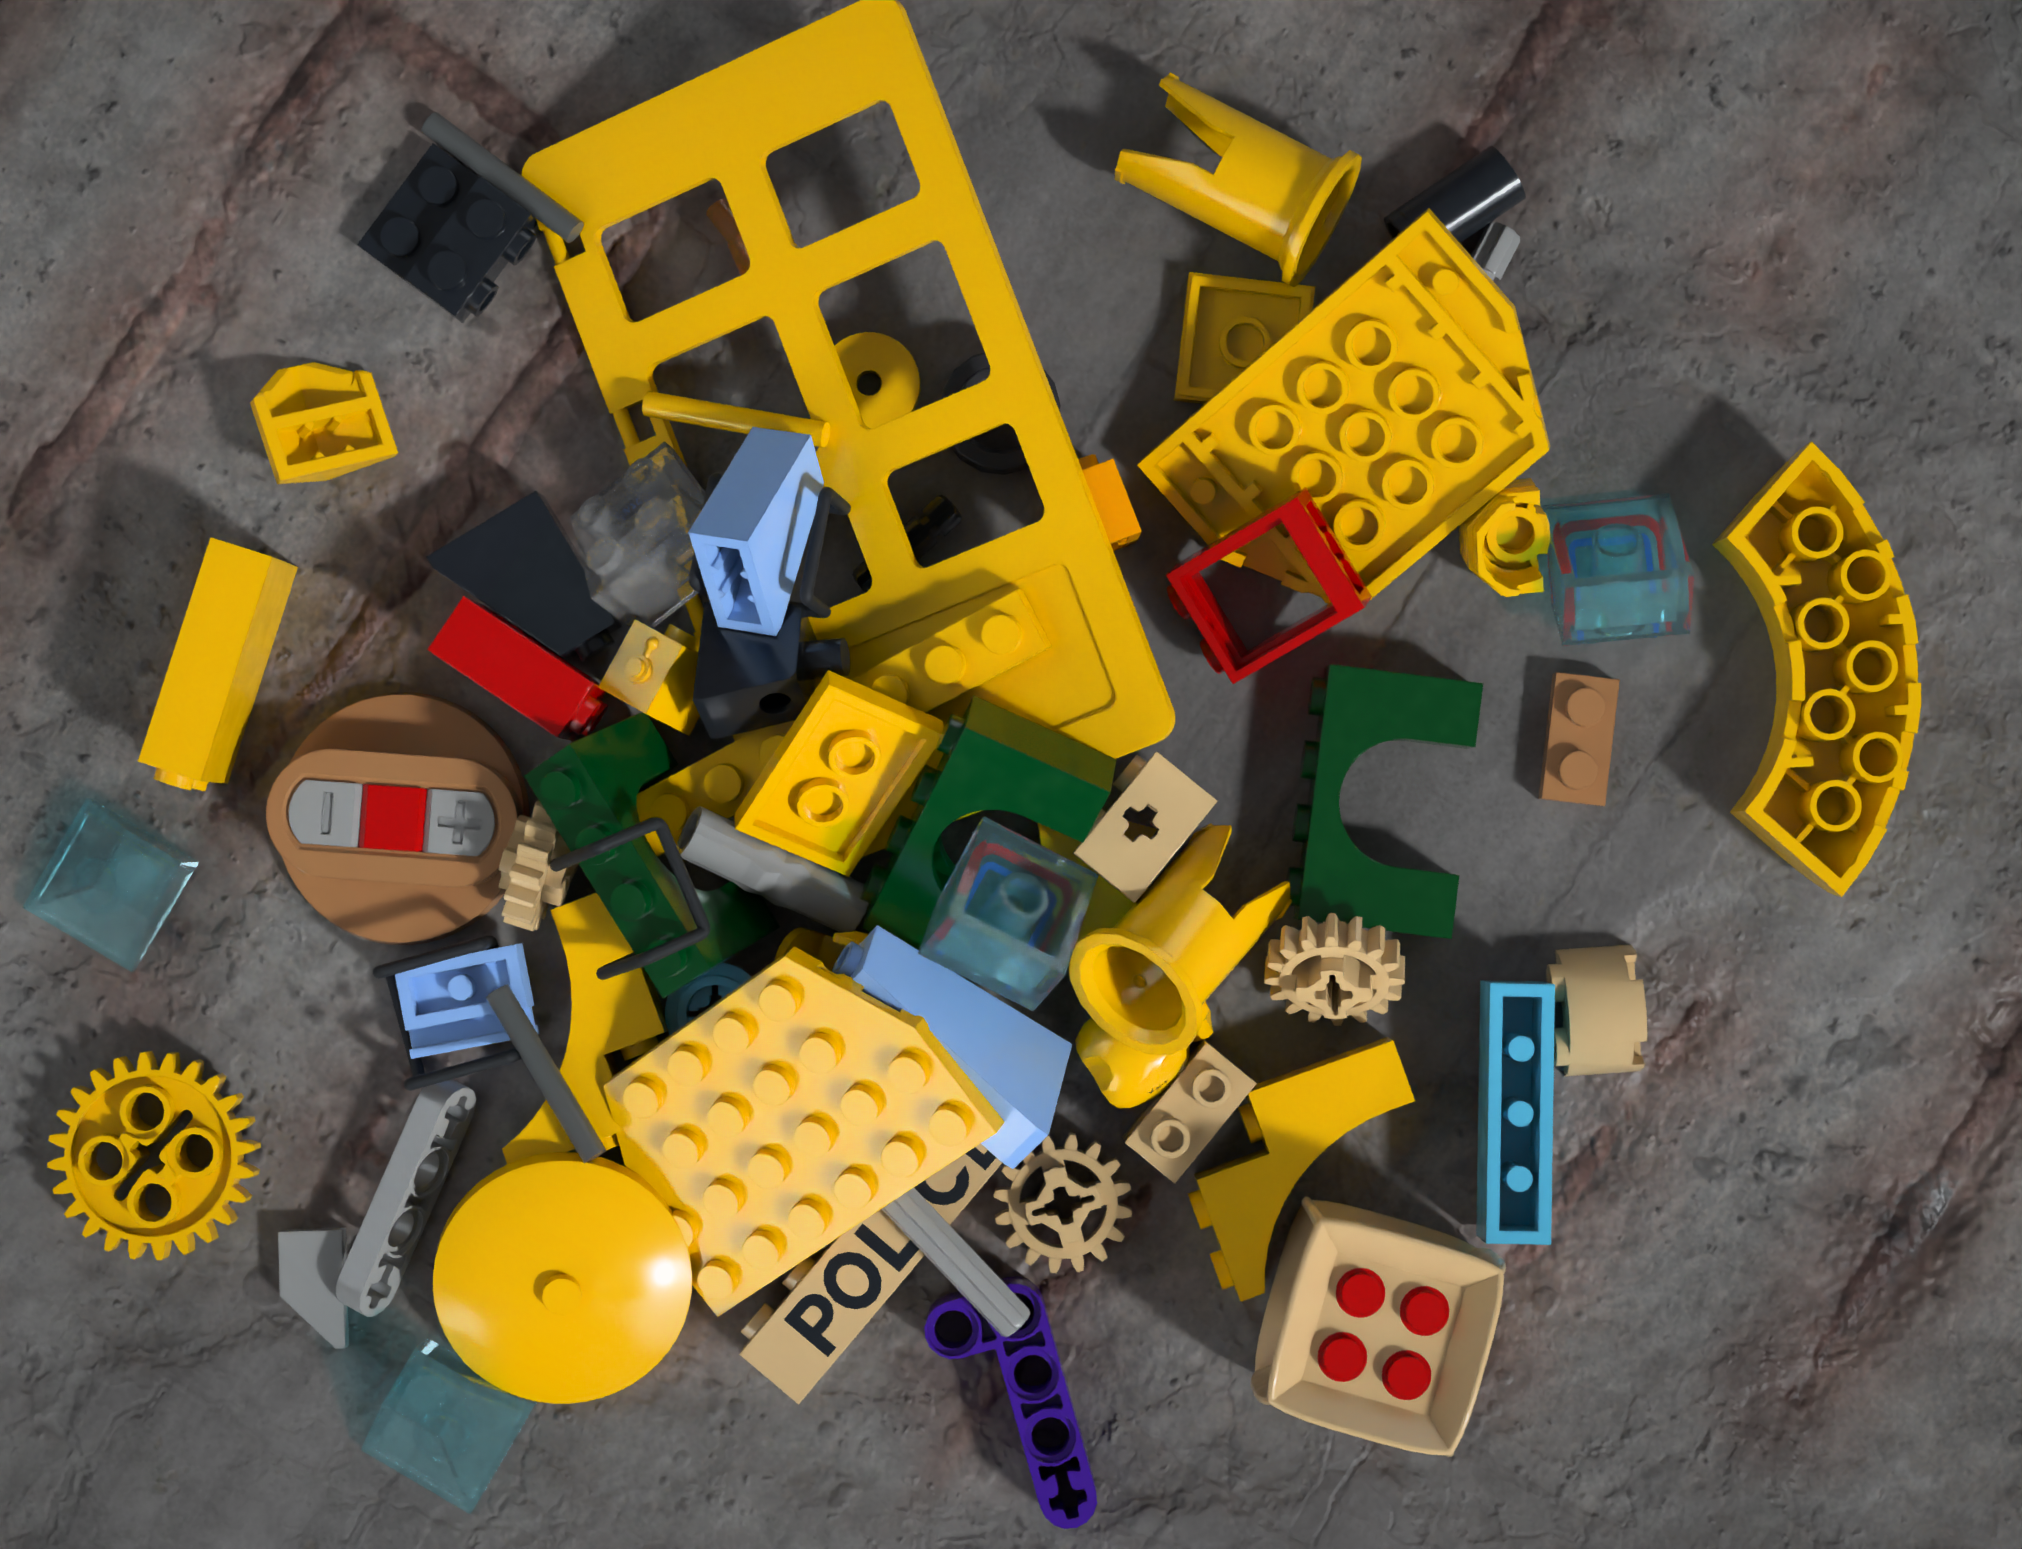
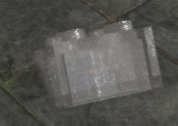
[570,441,705,629]

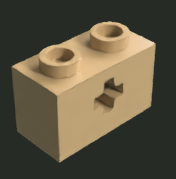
[1073,752,1218,903]

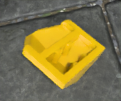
[250,362,398,484]

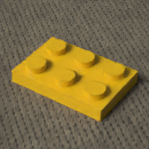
[734,670,944,877]

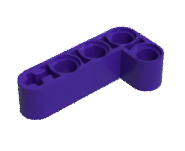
[924,1276,1097,1529]

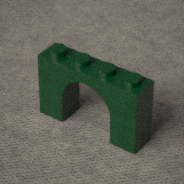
[1286,664,1483,939]
[860,696,1117,989]
[524,712,780,998]

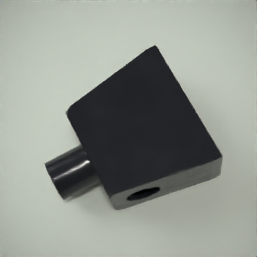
[693,602,850,739]

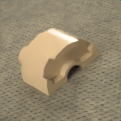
[1546,945,1647,1076]

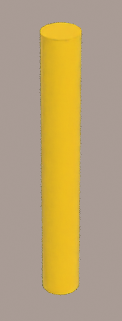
[642,391,830,448]

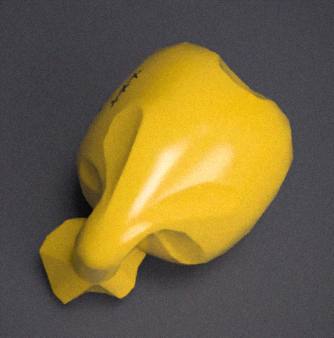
[1075,1001,1214,1108]

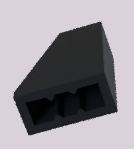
[426,491,622,662]

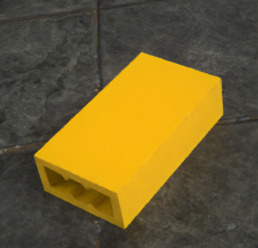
[138,537,298,791]

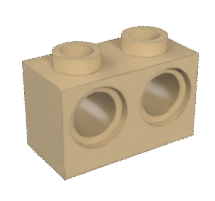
[1122,1040,1257,1184]

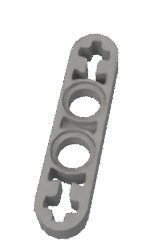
[336,1079,476,1317]

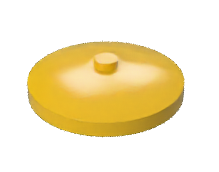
[433,1152,692,1404]

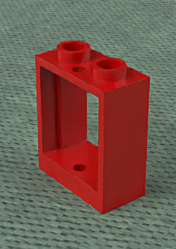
[1166,487,1372,684]
[427,596,608,741]

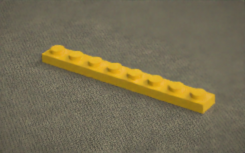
[637,589,1052,857]

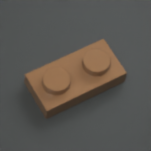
[1538,672,1620,806]

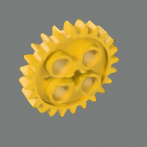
[47,1051,261,1260]

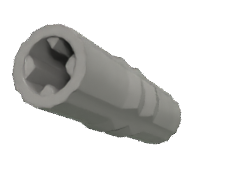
[676,806,869,933]

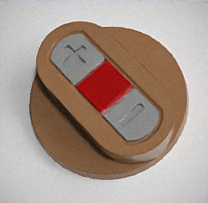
[266,692,530,945]

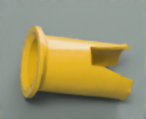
[1115,72,1362,287]
[1069,823,1292,1055]

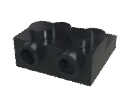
[357,143,537,323]

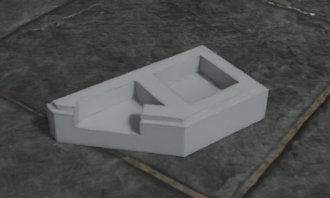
[278,1228,349,1349]

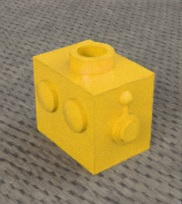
[598,619,700,736]

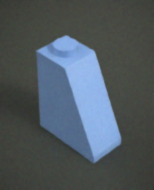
[688,427,824,636]

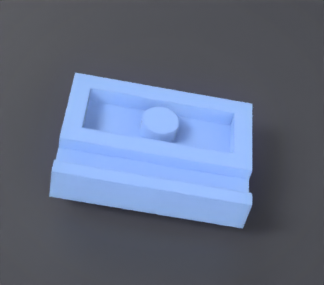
[395,943,540,1059]

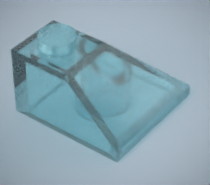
[22,798,199,972]
[361,1338,537,1514]

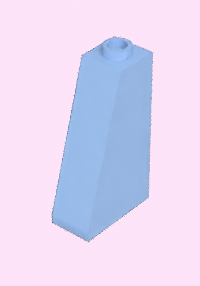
[832,925,1072,1169]

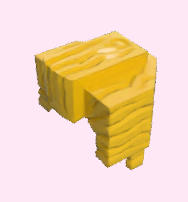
[1459,478,1550,597]

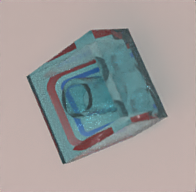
[1543,493,1694,646]
[918,817,1099,1011]

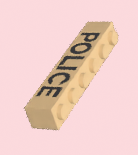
[739,1143,1002,1405]

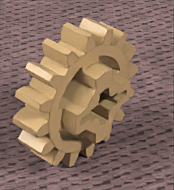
[498,801,579,932]
[1264,913,1405,1026]
[994,1132,1132,1274]

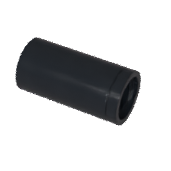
[1384,146,1526,243]

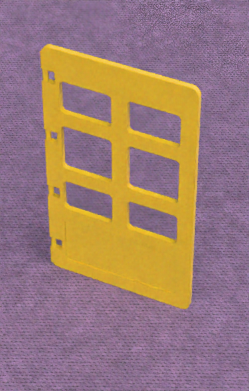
[521,0,1175,857]

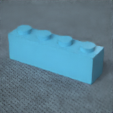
[1476,980,1555,1245]

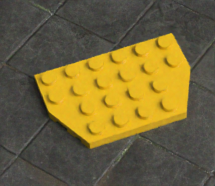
[1137,208,1550,604]
[603,946,1004,1317]

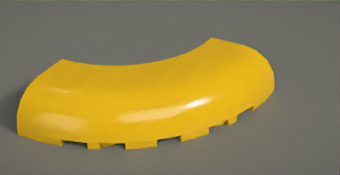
[1712,441,1921,897]

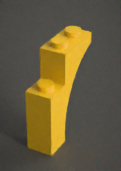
[502,893,668,1164]
[1187,1037,1415,1301]

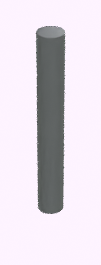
[422,112,584,243]
[486,984,606,1164]

